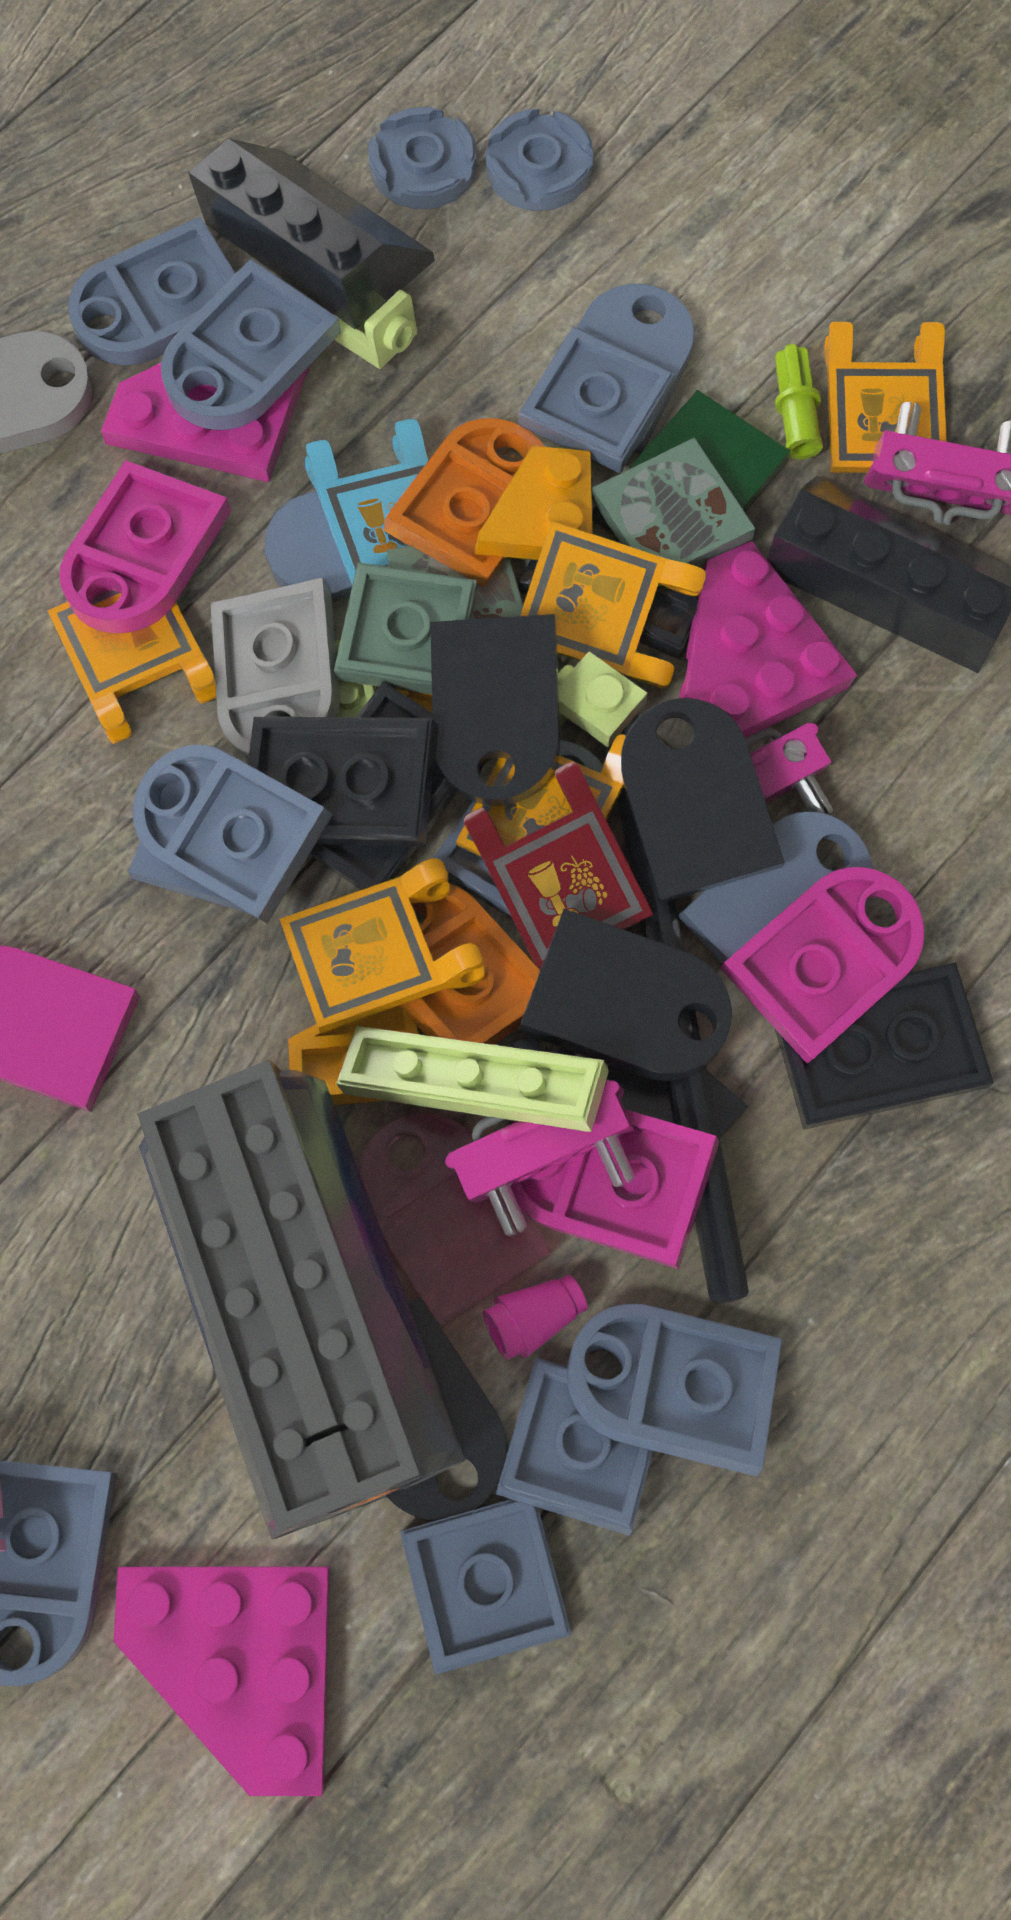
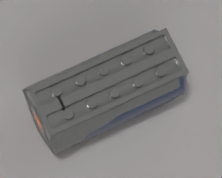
[137,1060,466,1540]

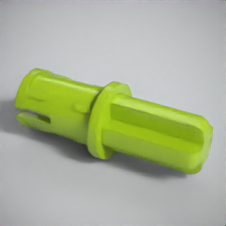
[774,343,823,460]

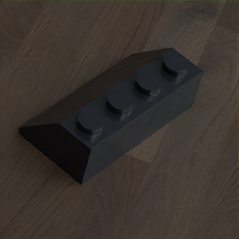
[188,139,435,329]
[767,476,1011,673]

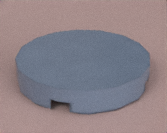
[368,107,477,209]
[485,109,593,211]
[265,491,352,600]

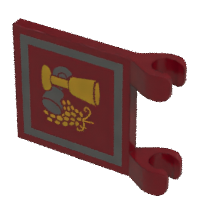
[464,762,653,970]

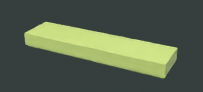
[336,1026,609,1132]

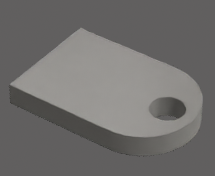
[0,331,93,454]
[211,577,340,758]

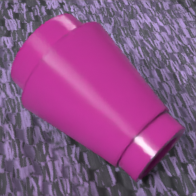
[483,1274,588,1360]

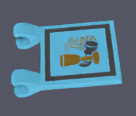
[304,419,428,586]

